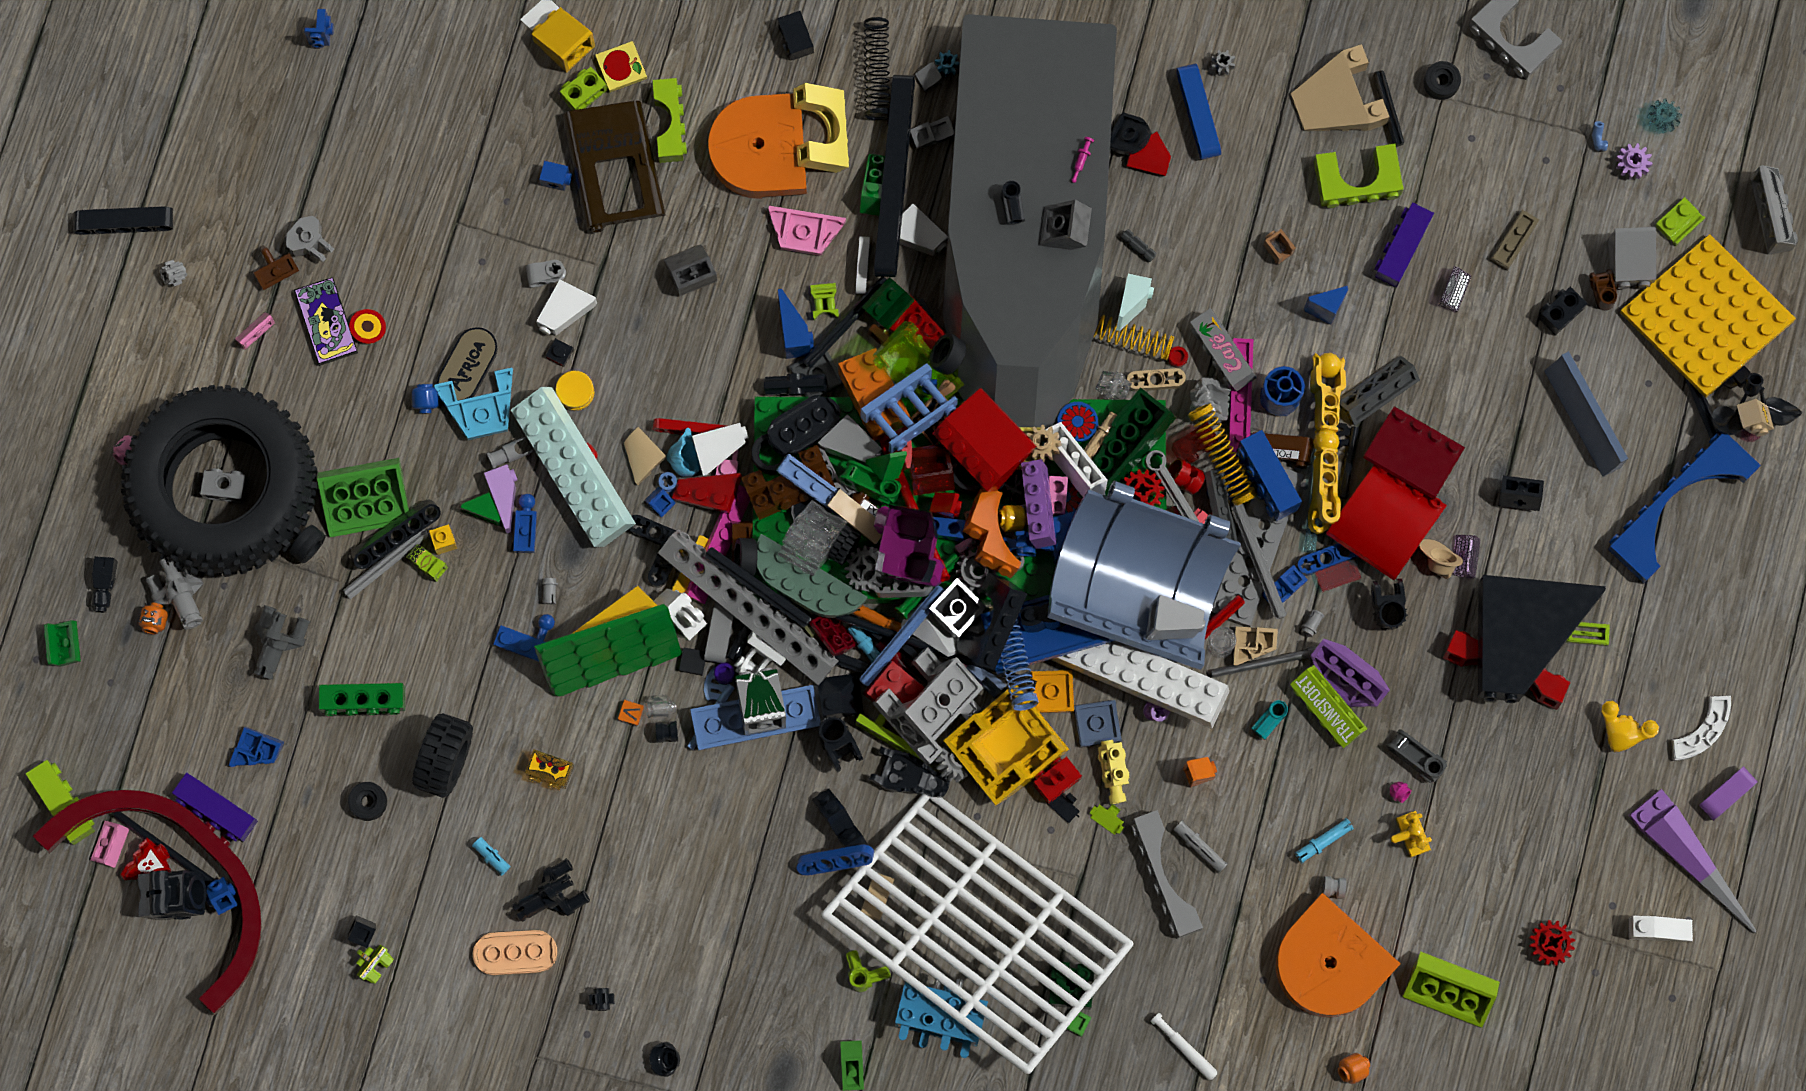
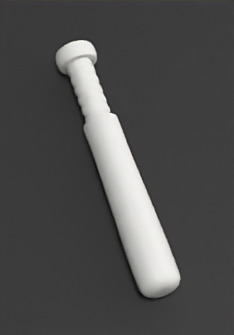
[1150,1013,1217,1080]

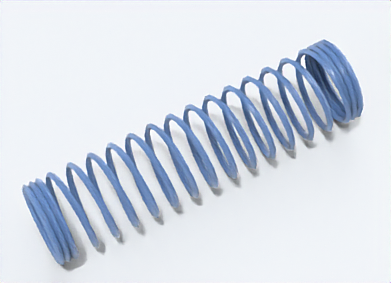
[990,610,1039,711]

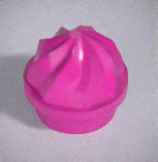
[1390,782,1411,803]

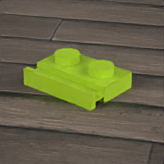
[1655,197,1705,246]

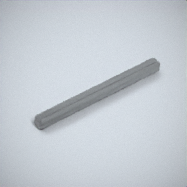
[1232,504,1287,619]

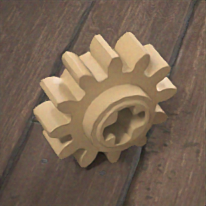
[1026,425,1062,462]

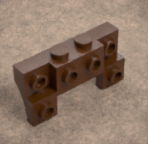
[742,445,835,520]

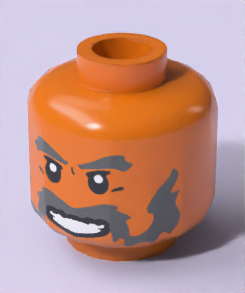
[138,602,168,635]

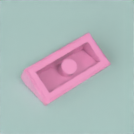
[235,312,275,350]
[90,821,129,868]

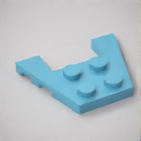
[434,368,513,440]

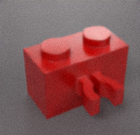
[1033,756,1082,804]

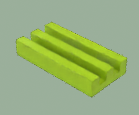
[1566,622,1610,646]

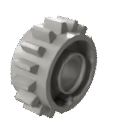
[956,549,1000,595]

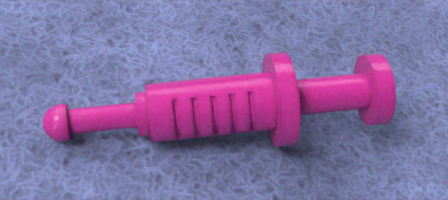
[1071,137,1094,183]

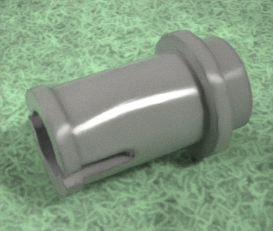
[541,578,558,604]
[1301,609,1324,637]

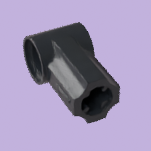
[1001,181,1025,225]

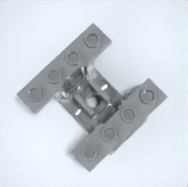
[873,647,983,765]

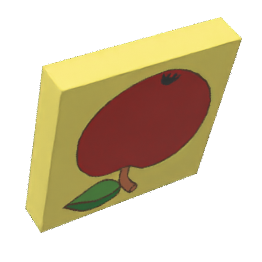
[595,41,647,92]

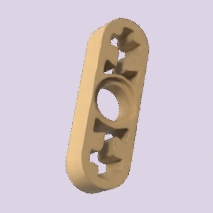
[1126,368,1186,391]

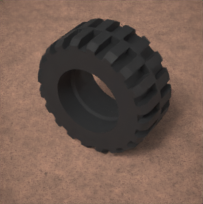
[412,713,473,798]

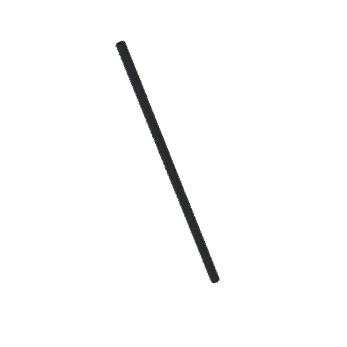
[780,594,1037,687]

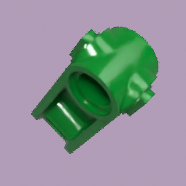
[839,460,902,506]

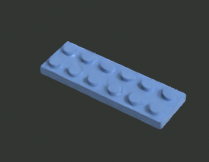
[690,685,821,751]

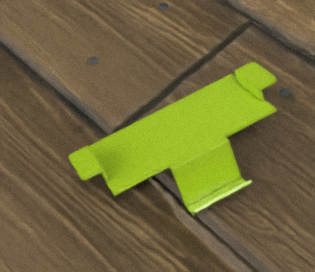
[1090,804,1124,835]

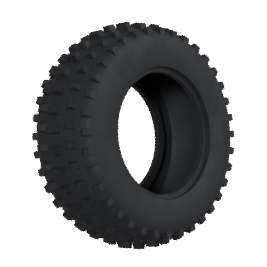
[121,385,318,577]

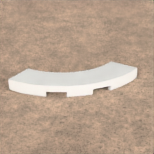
[1671,696,1731,761]

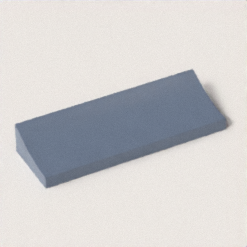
[1544,351,1628,477]

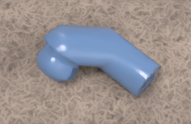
[1592,121,1608,151]

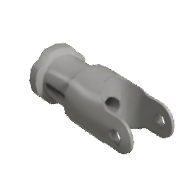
[486,436,535,469]

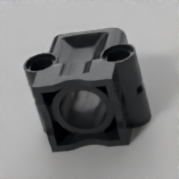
[138,870,207,921]

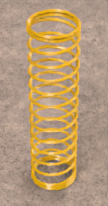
[1093,315,1174,360]

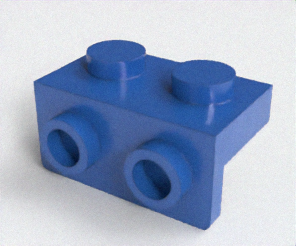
[304,9,334,48]

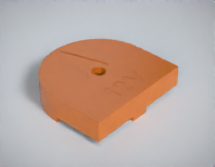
[708,93,807,199]
[1276,893,1401,1018]

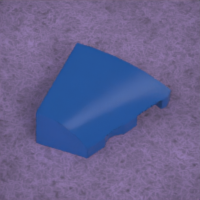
[229,727,284,767]

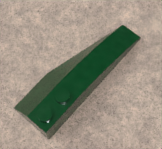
[1076,387,1176,500]

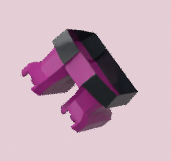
[874,504,945,587]

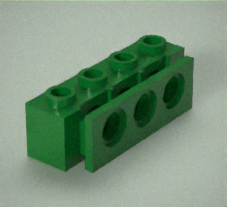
[319,683,405,716]

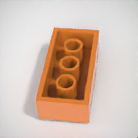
[838,348,910,441]

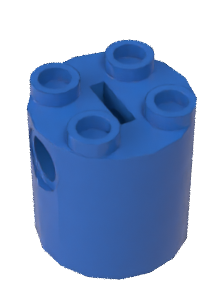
[1260,366,1305,416]

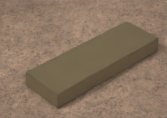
[1490,209,1539,271]

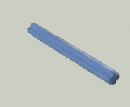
[860,585,945,686]

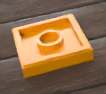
[1031,670,1074,713]

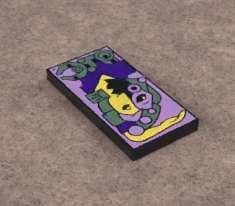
[294,277,358,366]

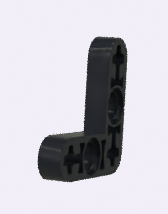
[629,515,676,588]

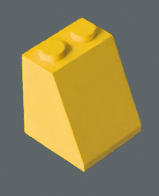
[532,7,595,73]

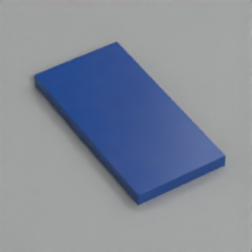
[981,595,1115,674]

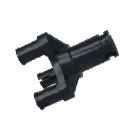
[512,858,590,922]

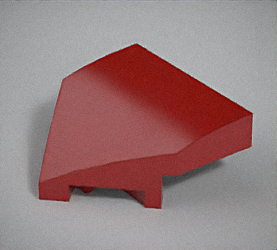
[1127,131,1171,176]

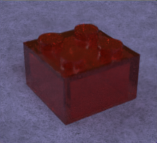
[908,444,955,496]

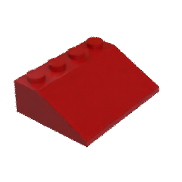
[932,388,1037,492]

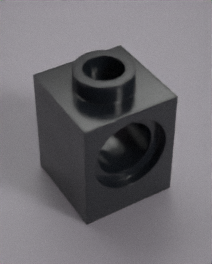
[348,915,376,948]

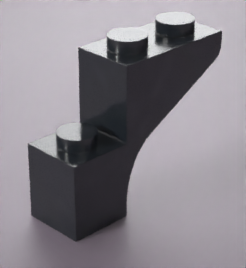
[812,788,868,848]

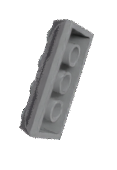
[1750,165,1798,255]

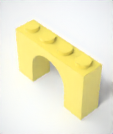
[793,83,849,173]

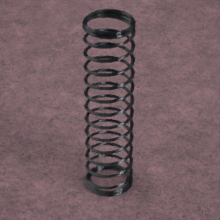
[864,17,890,120]

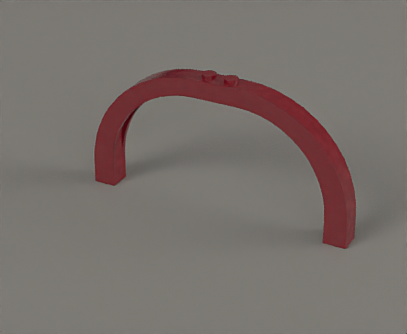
[33,790,262,1016]

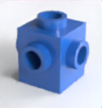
[206,877,238,915]

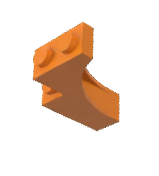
[963,486,1021,578]

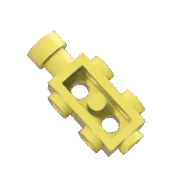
[1098,740,1129,804]

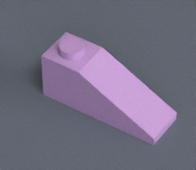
[484,465,518,534]

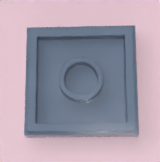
[1074,700,1122,748]

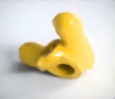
[1601,700,1659,752]

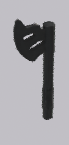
[1329,423,1359,499]

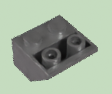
[664,244,717,296]

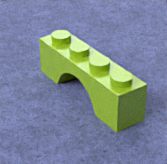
[653,78,687,163]

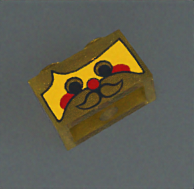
[525,749,574,791]

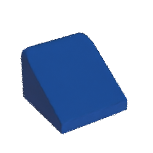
[644,487,676,517]

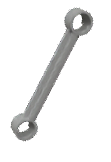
[1144,450,1199,522]

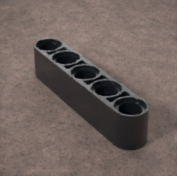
[73,206,173,235]
[350,500,441,569]

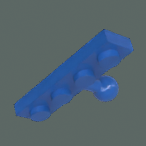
[493,614,555,662]

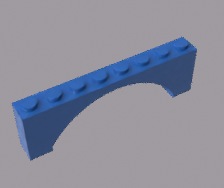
[1608,433,1761,584]

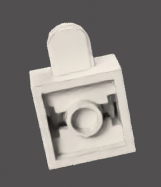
[654,589,707,640]

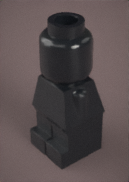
[92,556,118,613]

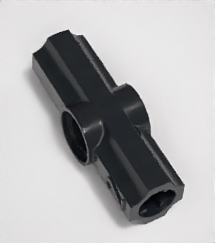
[764,373,828,396]

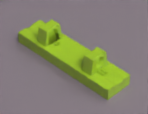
[855,714,923,762]

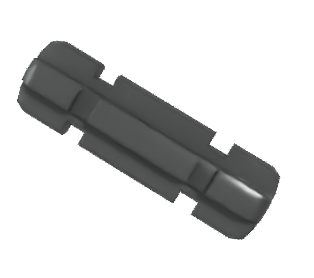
[1121,229,1156,262]

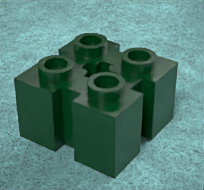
[1048,962,1094,1010]

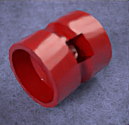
[1168,458,1205,495]

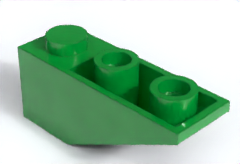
[860,154,885,216]

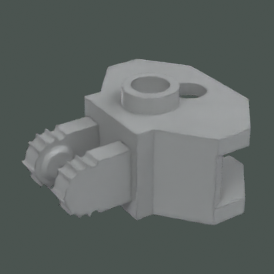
[286,216,334,262]

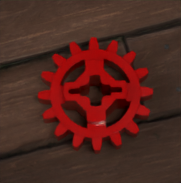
[1123,469,1165,507]
[1528,920,1575,966]

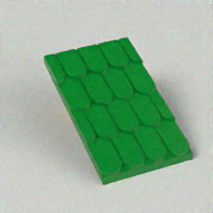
[534,586,682,696]

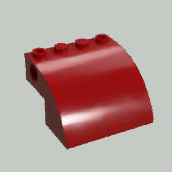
[1326,465,1447,581]

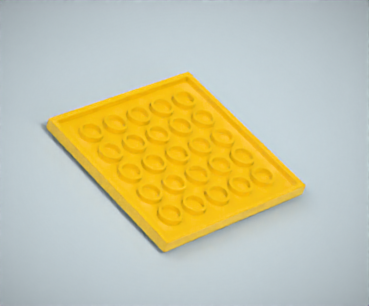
[1620,234,1796,398]

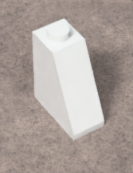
[900,204,948,256]
[536,280,597,336]
[692,423,748,476]

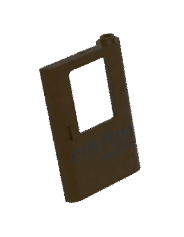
[563,100,666,233]

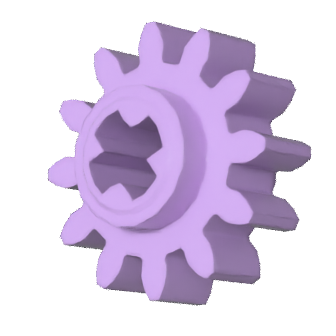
[1615,143,1652,180]

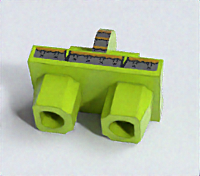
[356,945,394,984]

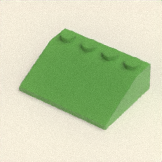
[317,458,411,537]

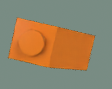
[1183,757,1217,788]

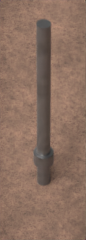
[1211,646,1316,678]

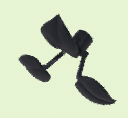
[1711,366,1802,435]

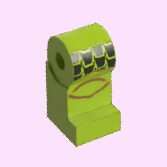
[407,544,448,582]

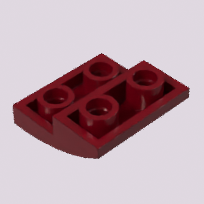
[809,616,858,656]

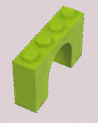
[1314,144,1404,208]

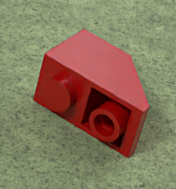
[929,492,962,519]

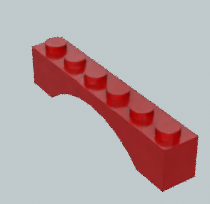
[1443,630,1570,710]

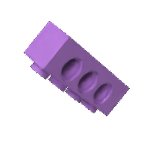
[1021,459,1056,549]

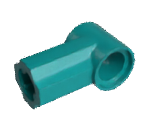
[1251,700,1288,740]

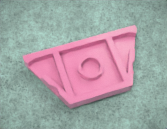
[768,206,846,256]

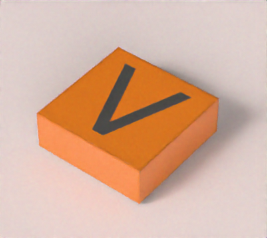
[618,700,644,726]

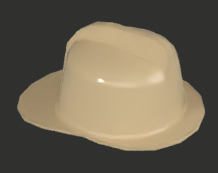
[1419,539,1463,579]

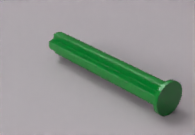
[895,553,961,620]

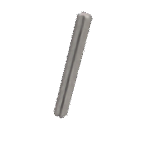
[343,529,429,599]

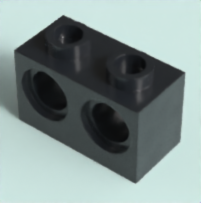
[1538,286,1588,336]

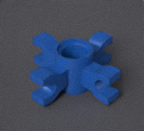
[1003,531,1052,557]

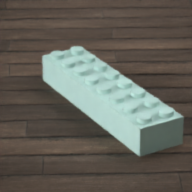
[511,387,636,547]

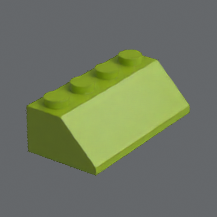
[1403,951,1500,1028]

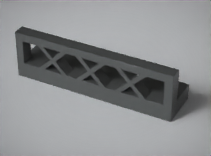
[1340,356,1420,426]

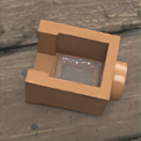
[1263,229,1296,265]

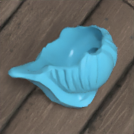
[666,428,700,477]

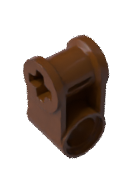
[1589,269,1617,311]

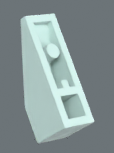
[1116,274,1154,331]

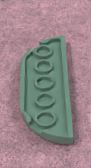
[757,534,868,618]

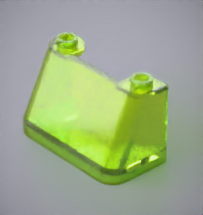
[873,321,965,413]

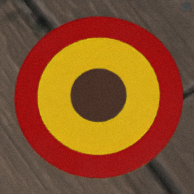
[349,309,386,344]

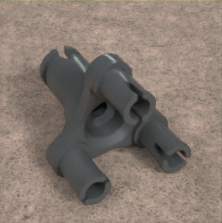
[253,605,311,679]

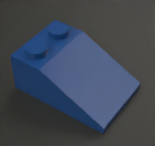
[778,289,814,359]

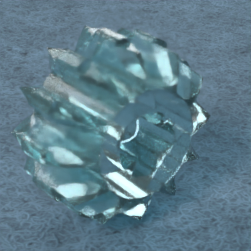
[1647,98,1682,134]

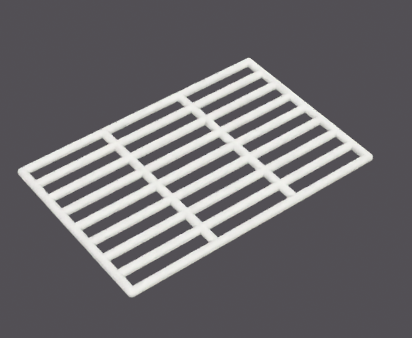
[821,794,1133,1074]

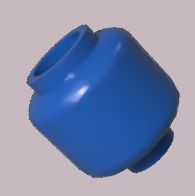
[412,384,439,413]

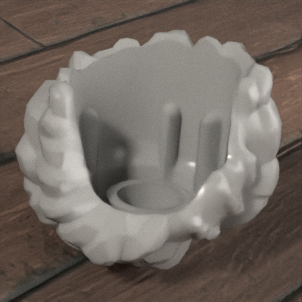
[1190,377,1231,423]

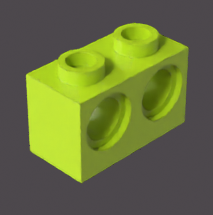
[560,67,608,110]

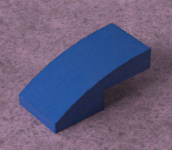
[1261,565,1308,603]

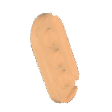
[473,930,558,976]

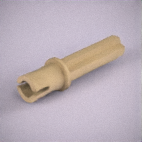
[1084,412,1117,460]

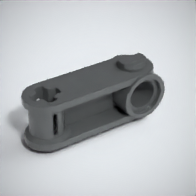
[1386,729,1447,783]

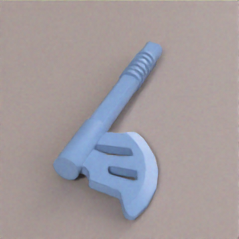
[687,666,735,750]

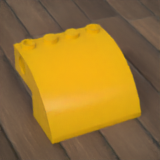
[943,685,1070,805]

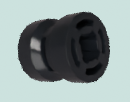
[656,721,678,743]

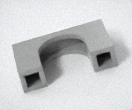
[1469,0,1563,80]

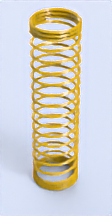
[1188,403,1257,506]

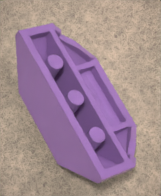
[1311,639,1390,707]

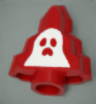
[120,838,171,881]

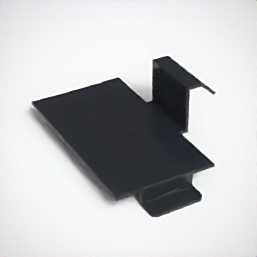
[1047,792,1080,823]

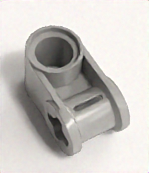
[525,260,566,288]

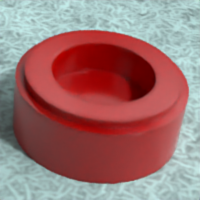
[1168,346,1188,368]

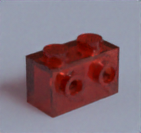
[1171,422,1219,464]

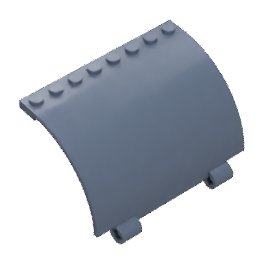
[1047,481,1241,670]

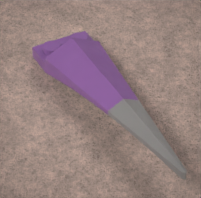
[1628,789,1756,933]

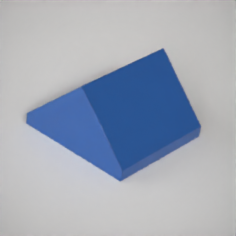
[1304,286,1348,325]

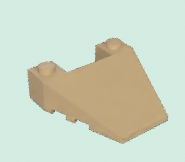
[1291,44,1389,131]

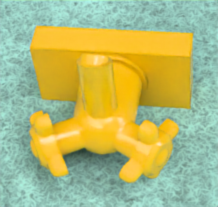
[1391,811,1432,858]

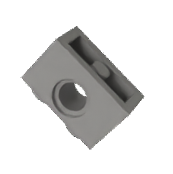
[200,468,248,504]

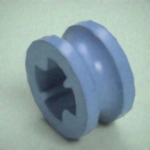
[659,472,677,492]

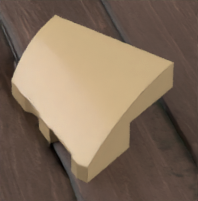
[624,427,666,485]
[1233,626,1278,666]

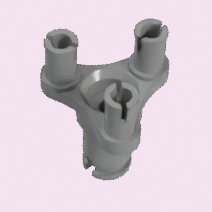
[146,557,203,630]

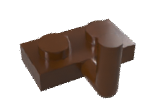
[253,245,299,290]

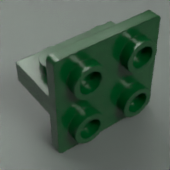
[862,277,914,330]

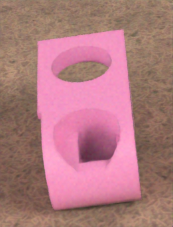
[1049,476,1068,515]

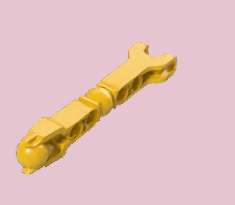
[1308,352,1346,534]

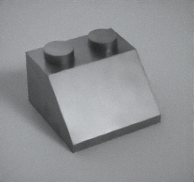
[1040,200,1092,250]
[928,578,986,637]

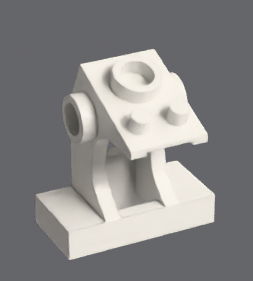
[735,631,786,676]

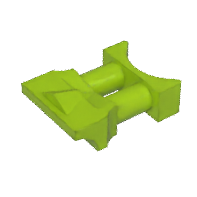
[810,283,839,321]

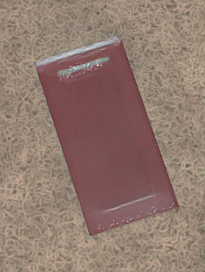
[1315,559,1361,593]

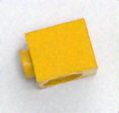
[429,524,457,555]

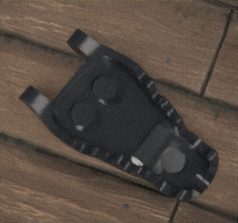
[869,747,950,798]

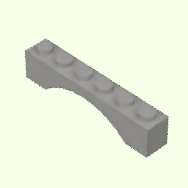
[1131,810,1203,939]

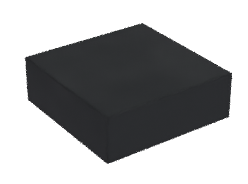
[679,647,706,676]

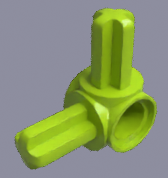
[846,950,891,992]

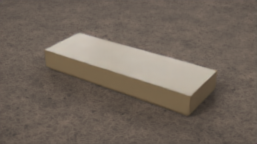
[826,489,882,544]

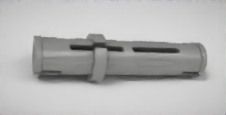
[1173,820,1228,873]

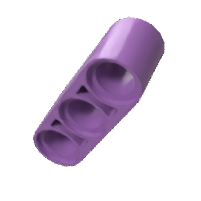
[1699,766,1758,821]

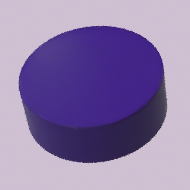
[714,663,735,685]

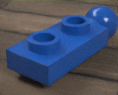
[513,494,537,553]

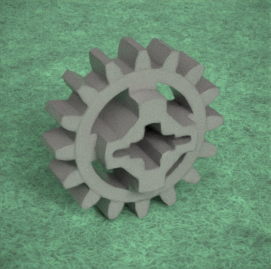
[845,546,887,592]

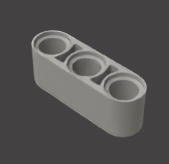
[704,602,734,663]

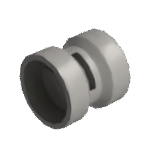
[1322,876,1346,899]

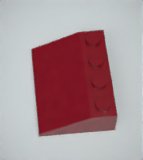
[1363,406,1465,500]

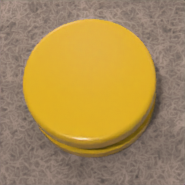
[556,371,594,411]

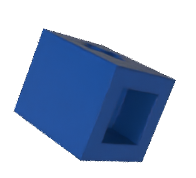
[539,161,572,191]

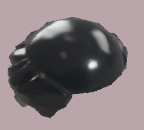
[649,1042,680,1077]

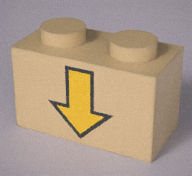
[1737,399,1774,437]

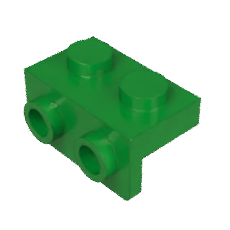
[44,620,81,667]

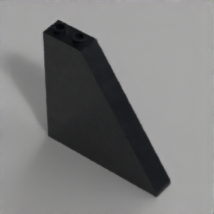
[1478,575,1606,703]

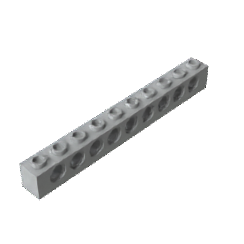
[658,529,838,685]

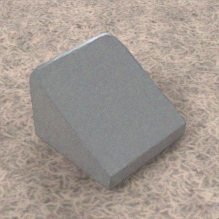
[915,62,942,91]

